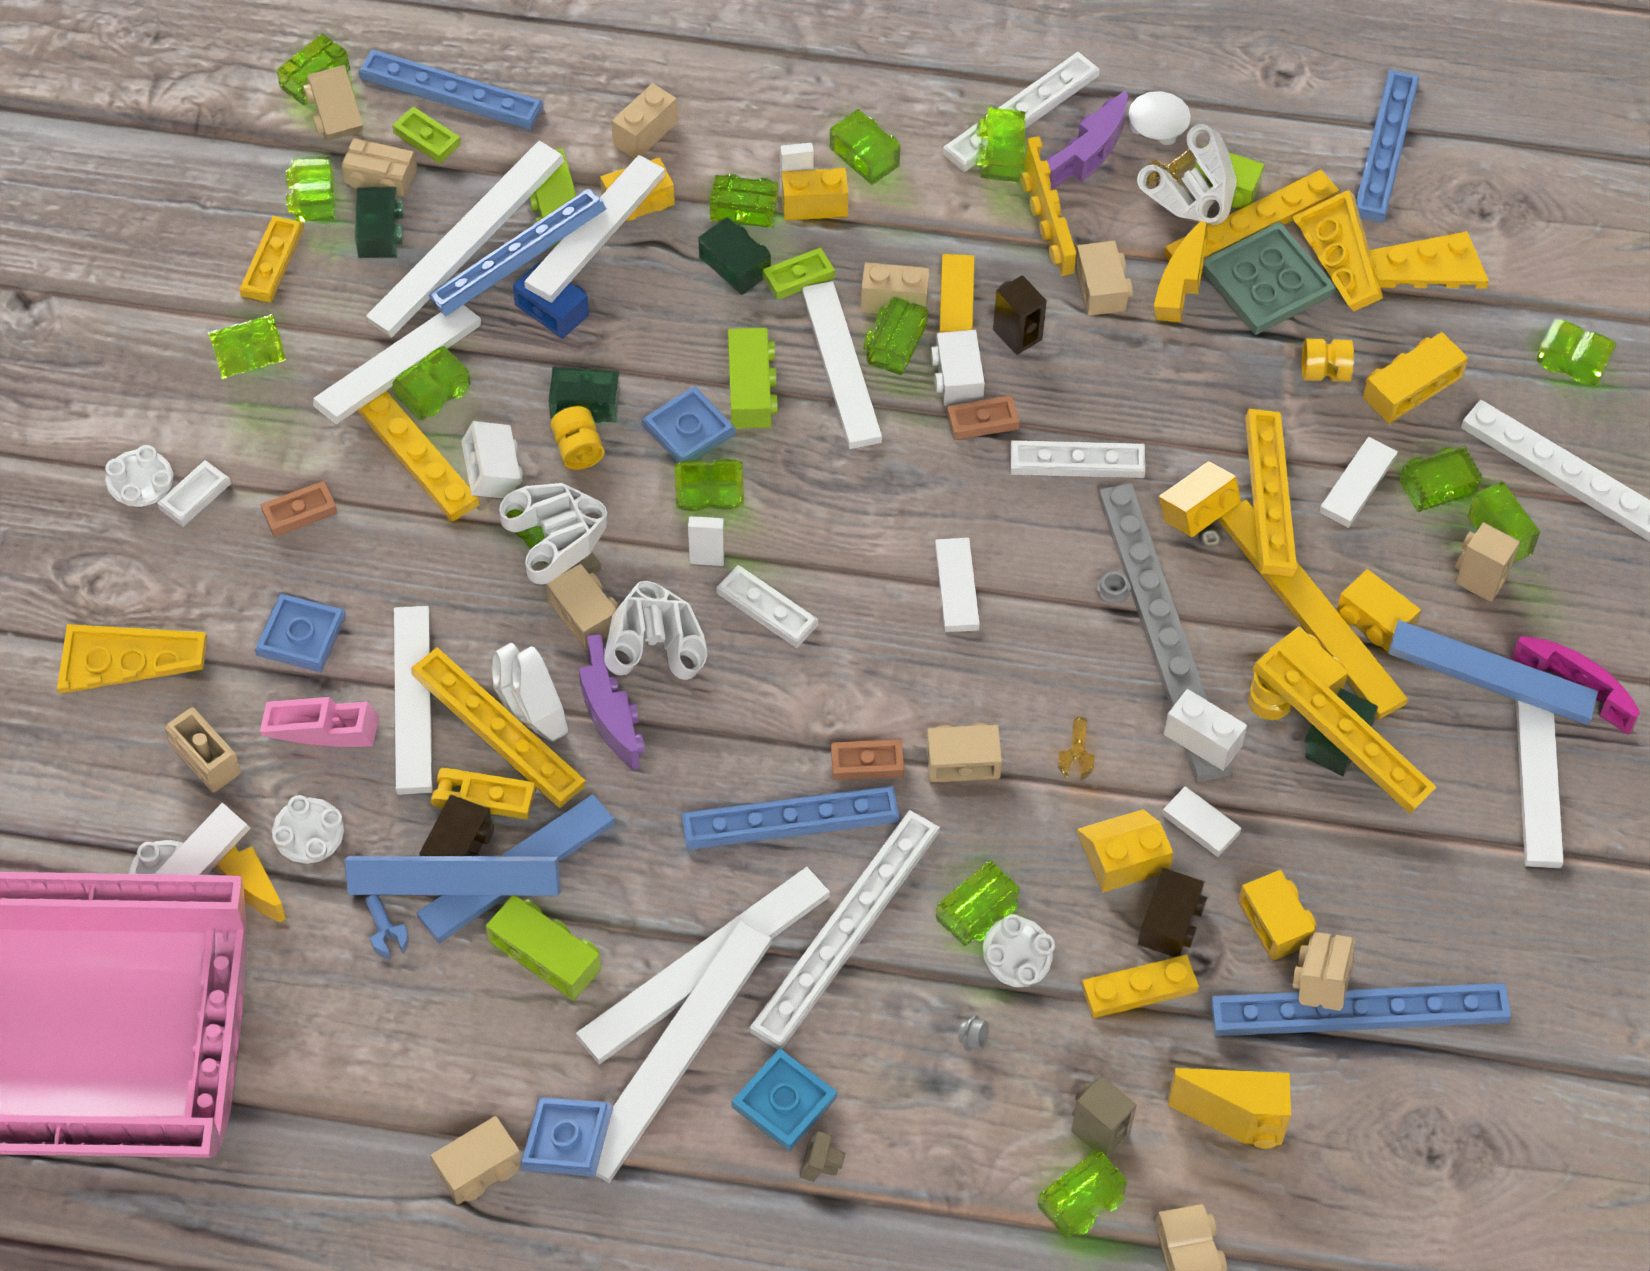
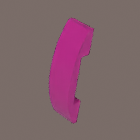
[1511,636,1640,735]

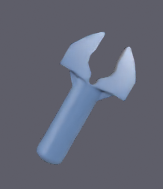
[366,895,409,959]

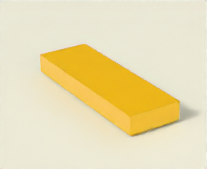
[239,215,304,303]
[939,254,975,333]

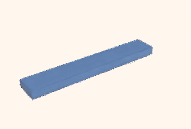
[359,49,543,130]
[1356,70,1420,224]
[428,189,607,317]
[1388,620,1598,725]
[682,786,899,850]
[416,794,615,944]
[344,856,561,896]

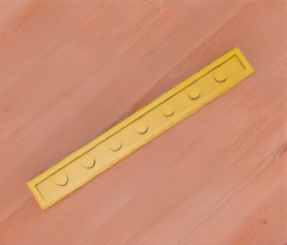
[1218,499,1408,720]

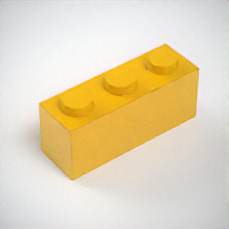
[1363,332,1468,424]

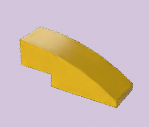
[1154,221,1208,323]
[213,846,286,923]

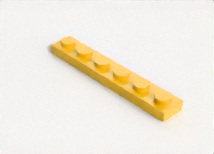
[1164,169,1340,261]
[357,391,480,522]
[1245,409,1297,577]
[1252,642,1436,814]
[411,647,586,809]

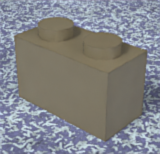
[1071,1076,1137,1160]

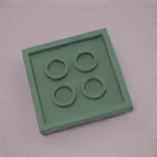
[1203,222,1337,335]

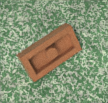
[947,395,1020,440]
[260,481,338,537]
[831,739,904,780]

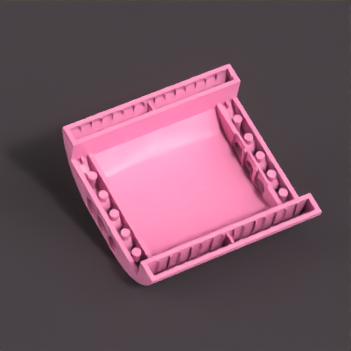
[0,872,246,1158]

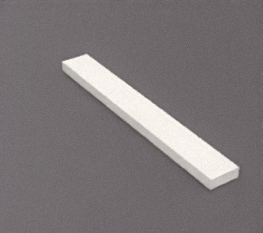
[366,141,565,338]
[750,810,940,1050]
[576,867,830,1065]
[596,920,772,1183]

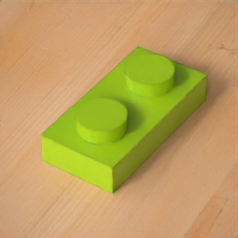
[392,106,461,164]
[763,247,835,300]

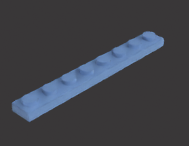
[1210,983,1511,1036]

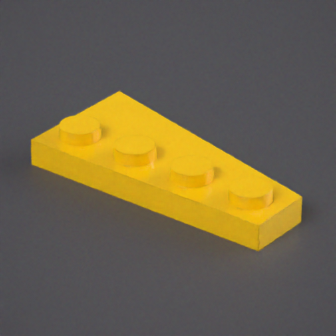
[1020,136,1076,276]
[1292,190,1383,312]
[1370,231,1489,289]
[57,624,208,694]

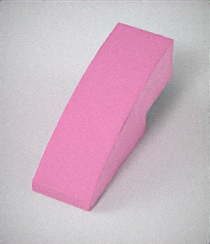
[260,697,379,747]

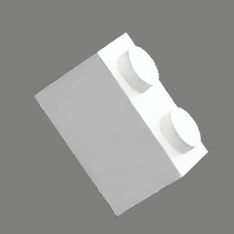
[930,330,985,406]
[461,421,523,498]
[1164,689,1247,771]

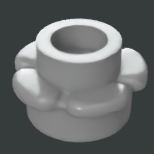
[1097,571,1131,603]
[958,1015,989,1051]

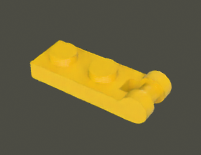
[430,768,536,820]

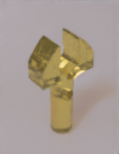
[1146,149,1196,187]
[1058,717,1095,780]

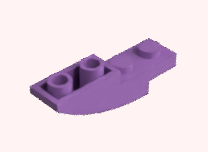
[1046,91,1129,190]
[579,634,645,769]

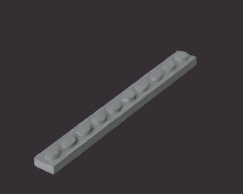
[1098,483,1232,783]

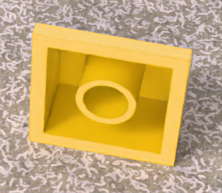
[1077,809,1174,893]

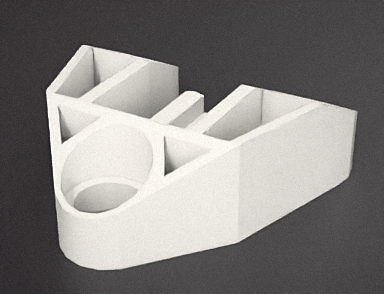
[1137,124,1237,225]
[499,483,608,585]
[604,581,707,680]
[492,643,568,742]

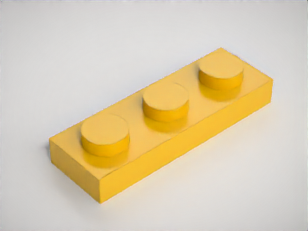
[1081,954,1199,1019]

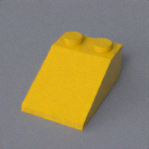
[1168,1068,1291,1149]

